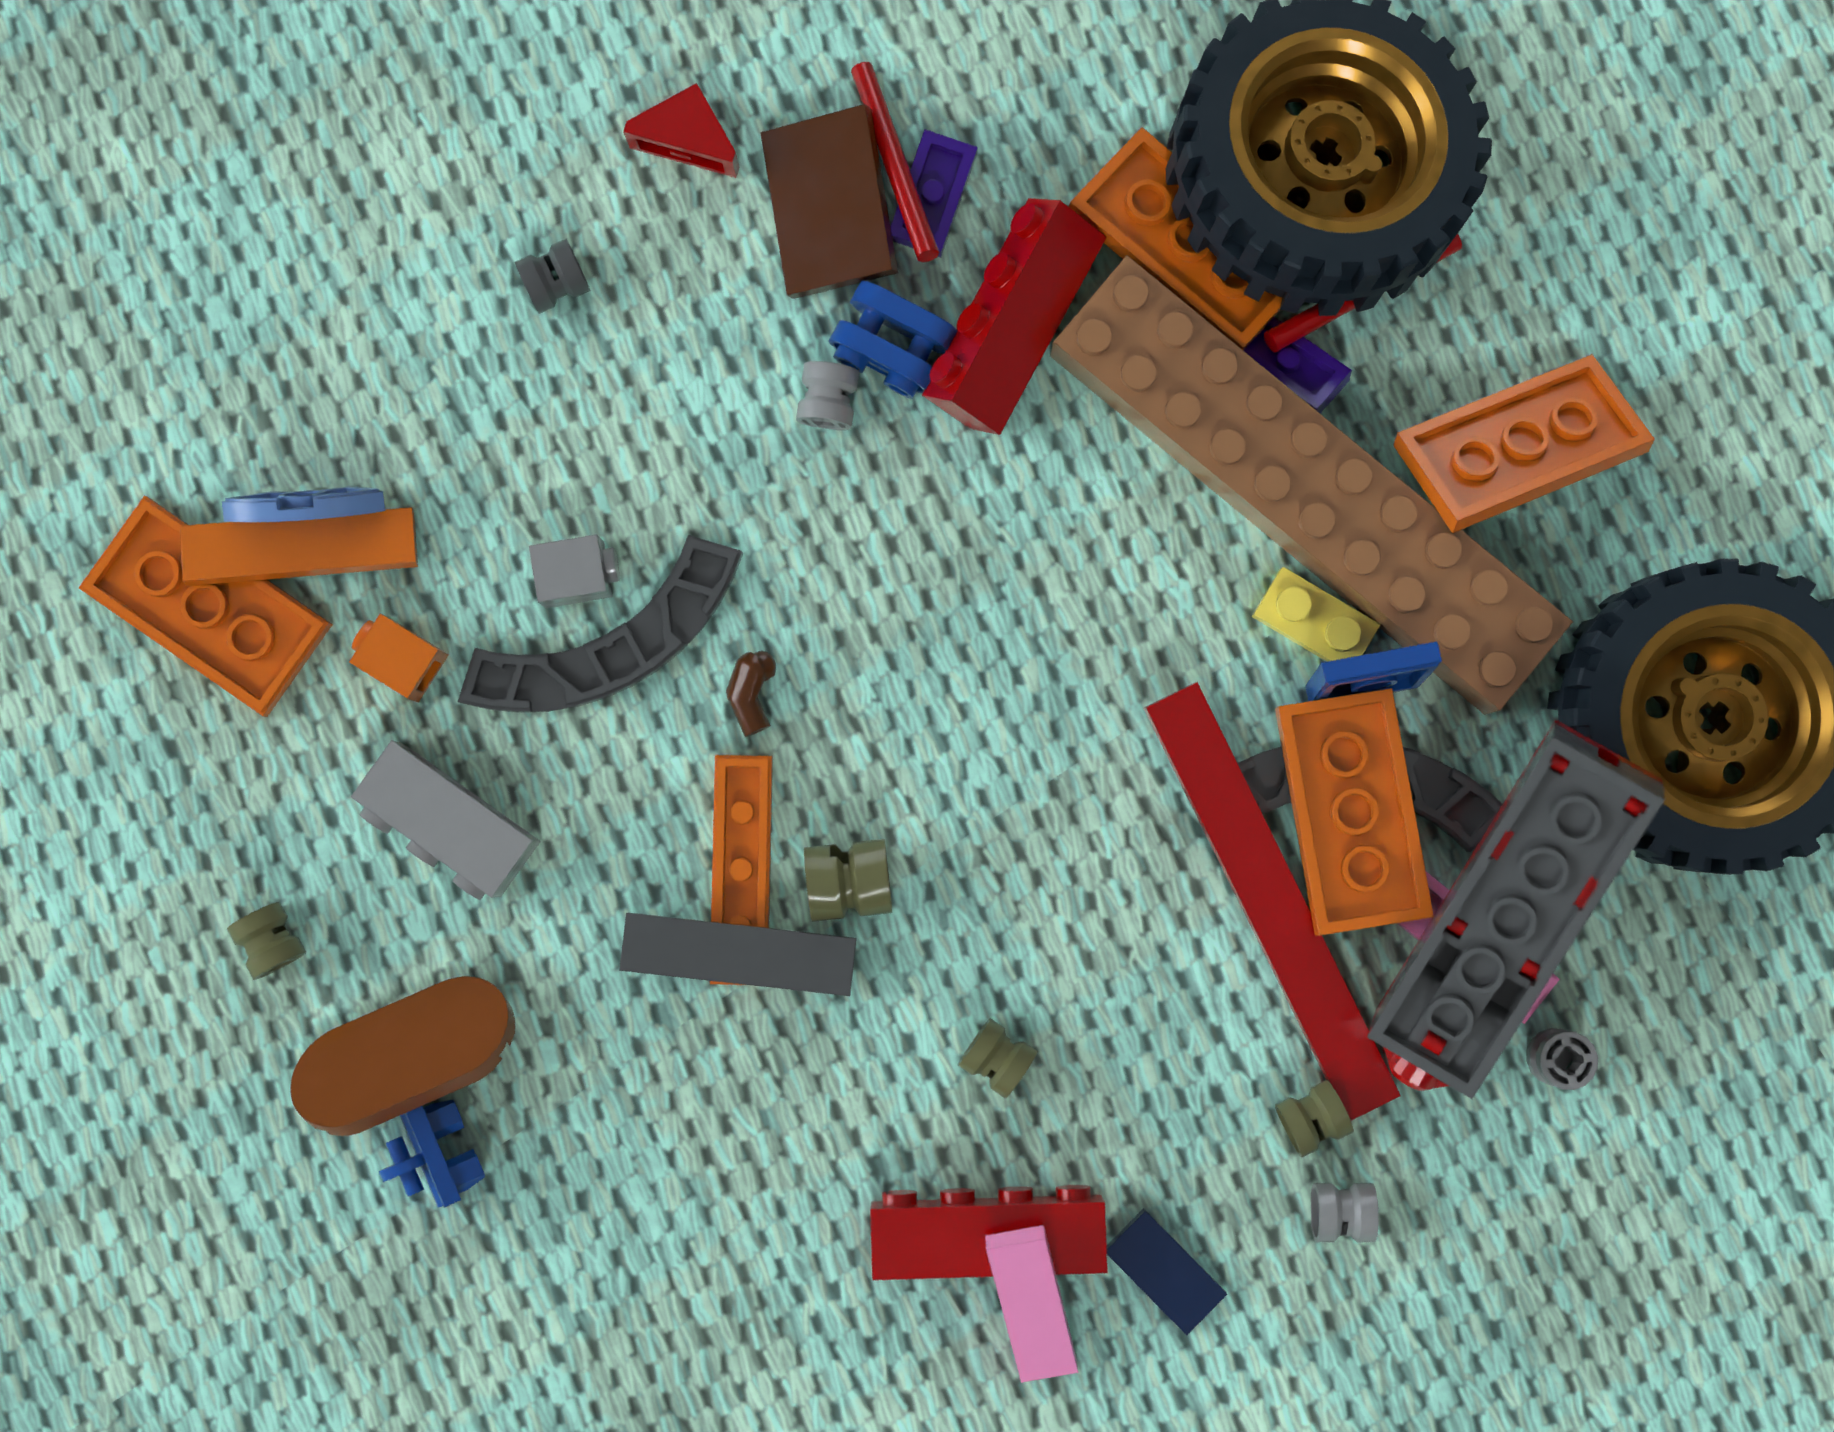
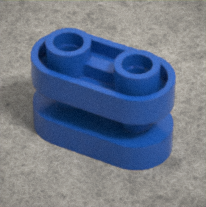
[828,280,958,399]

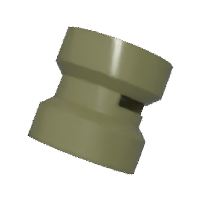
[227,902,306,980]
[958,1018,1038,1098]
[1275,1080,1354,1158]

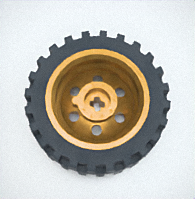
[1165,0,1492,316]
[1547,559,1834,874]

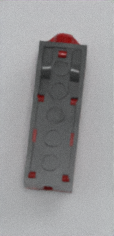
[1367,719,1665,1099]

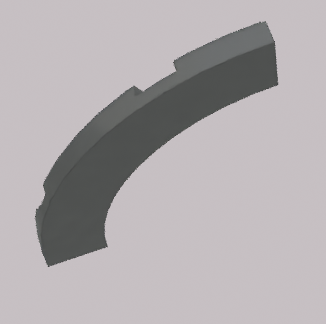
[458,535,743,713]
[1238,747,1503,852]

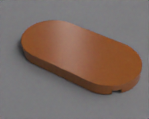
[290,976,515,1136]

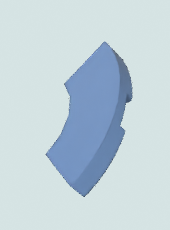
[221,486,385,522]

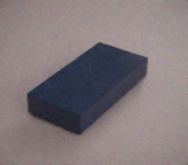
[1107,1208,1227,1335]

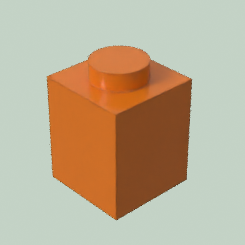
[349,614,449,702]

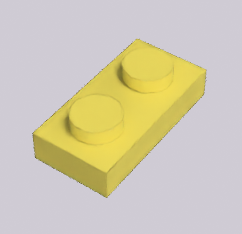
[1252,567,1381,662]

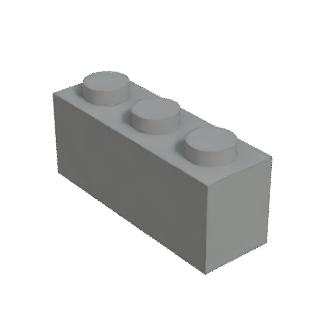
[351,740,541,900]

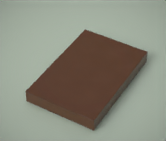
[760,104,898,299]

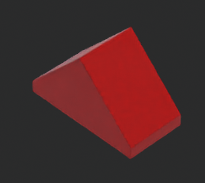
[623,83,740,178]

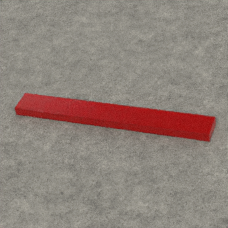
[1144,682,1401,1121]

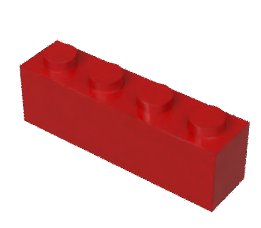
[922,198,1107,435]
[870,1185,1107,1280]

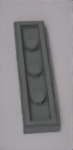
[619,912,857,996]

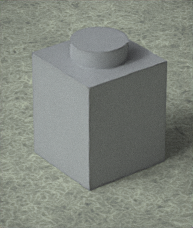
[529,534,620,608]

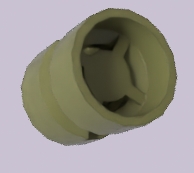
[804,839,892,922]

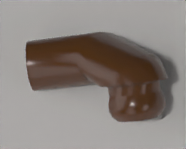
[726,650,776,737]

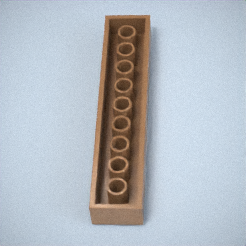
[1050,255,1573,715]

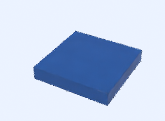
[1305,641,1442,701]

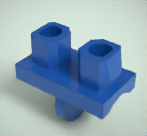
[379,1099,485,1208]

